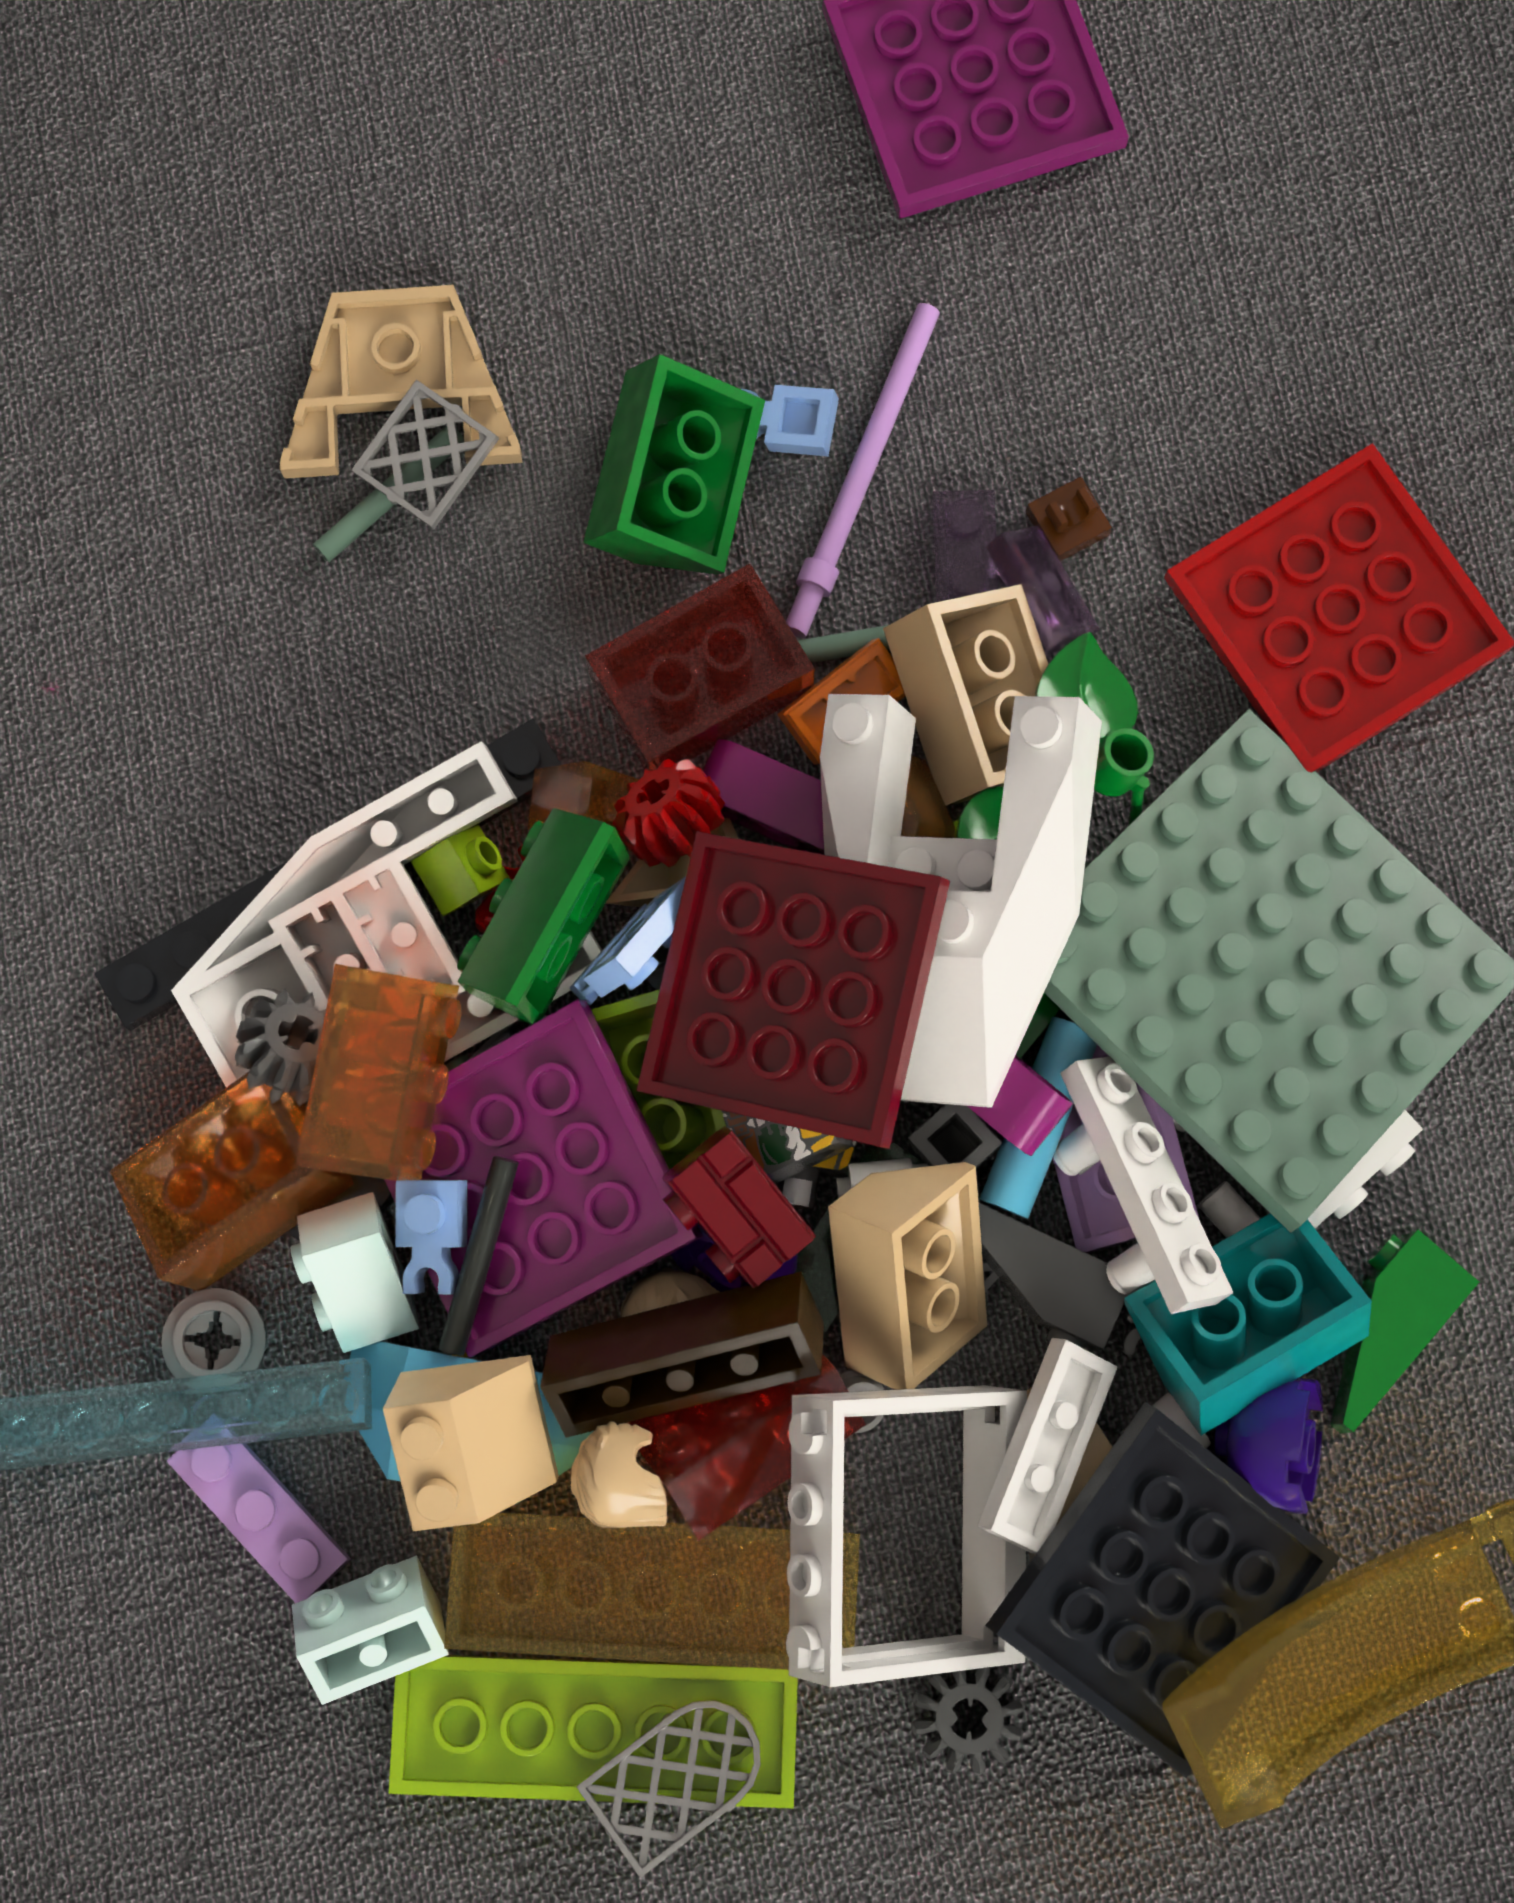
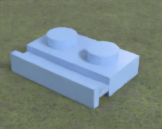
[570,876,686,1005]

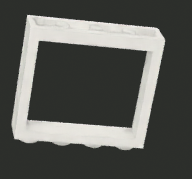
[786,1385,1027,1687]

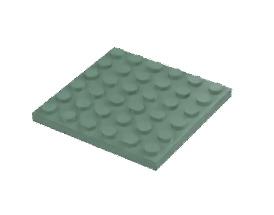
[1044,709,1514,1233]

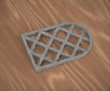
[576,1700,761,1878]

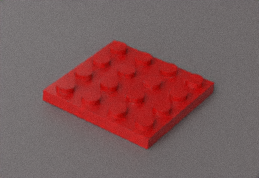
[1164,443,1514,773]

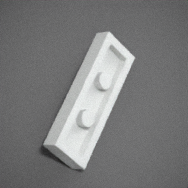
[977,1338,1117,1554]

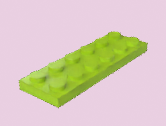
[388,1655,798,1809]

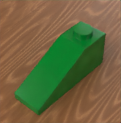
[1330,1229,1479,1434]

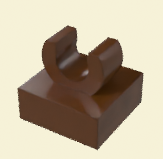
[1026,476,1112,564]

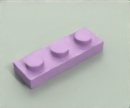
[167,1415,351,1603]

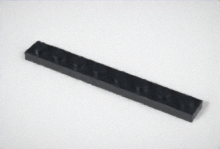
[94,718,567,1031]

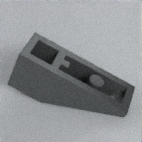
[979,1203,1127,1351]

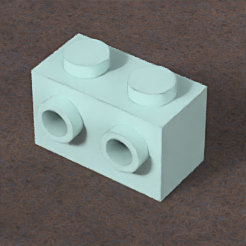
[290,1192,419,1353]
[292,1555,449,1705]

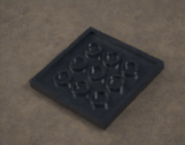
[985,1402,1340,1778]

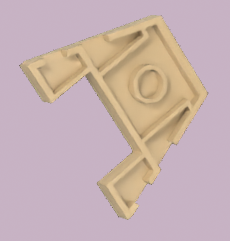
[280,285,523,479]

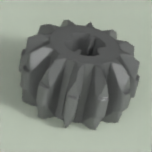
[235,989,349,1107]
[911,1667,1025,1776]

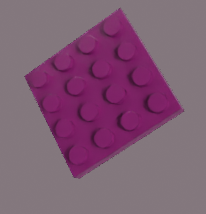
[822,0,1129,219]
[357,999,703,1358]

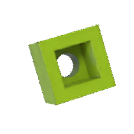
[411,825,510,916]

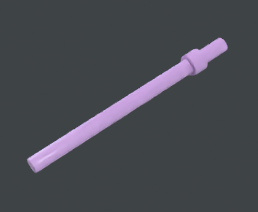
[783,303,940,638]

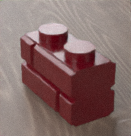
[662,1126,816,1288]

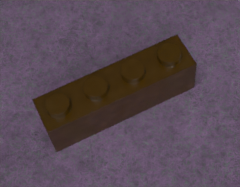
[540,1271,824,1438]

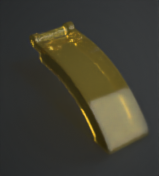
[1162,1499,1514,1829]

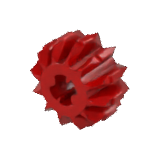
[613,759,725,868]

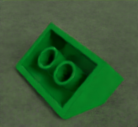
[583,354,765,575]
[457,808,630,1025]

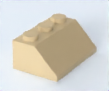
[883,584,1048,807]
[828,1162,987,1390]

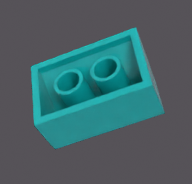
[1124,1213,1372,1436]

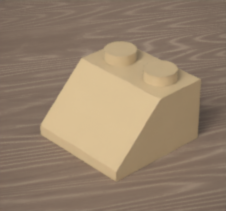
[383,1355,559,1531]

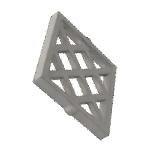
[352,380,499,529]

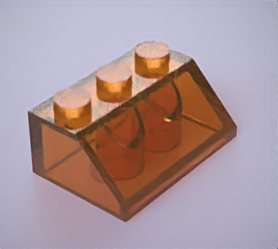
[296,964,461,1181]
[110,1072,354,1291]

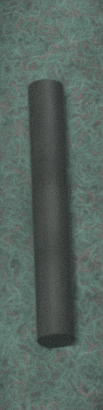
[439,1156,519,1356]

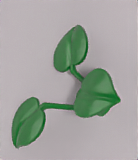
[956,632,1154,840]

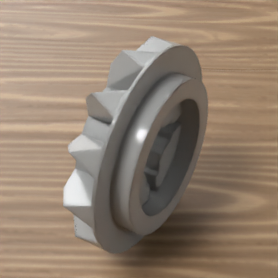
[161,1288,268,1394]

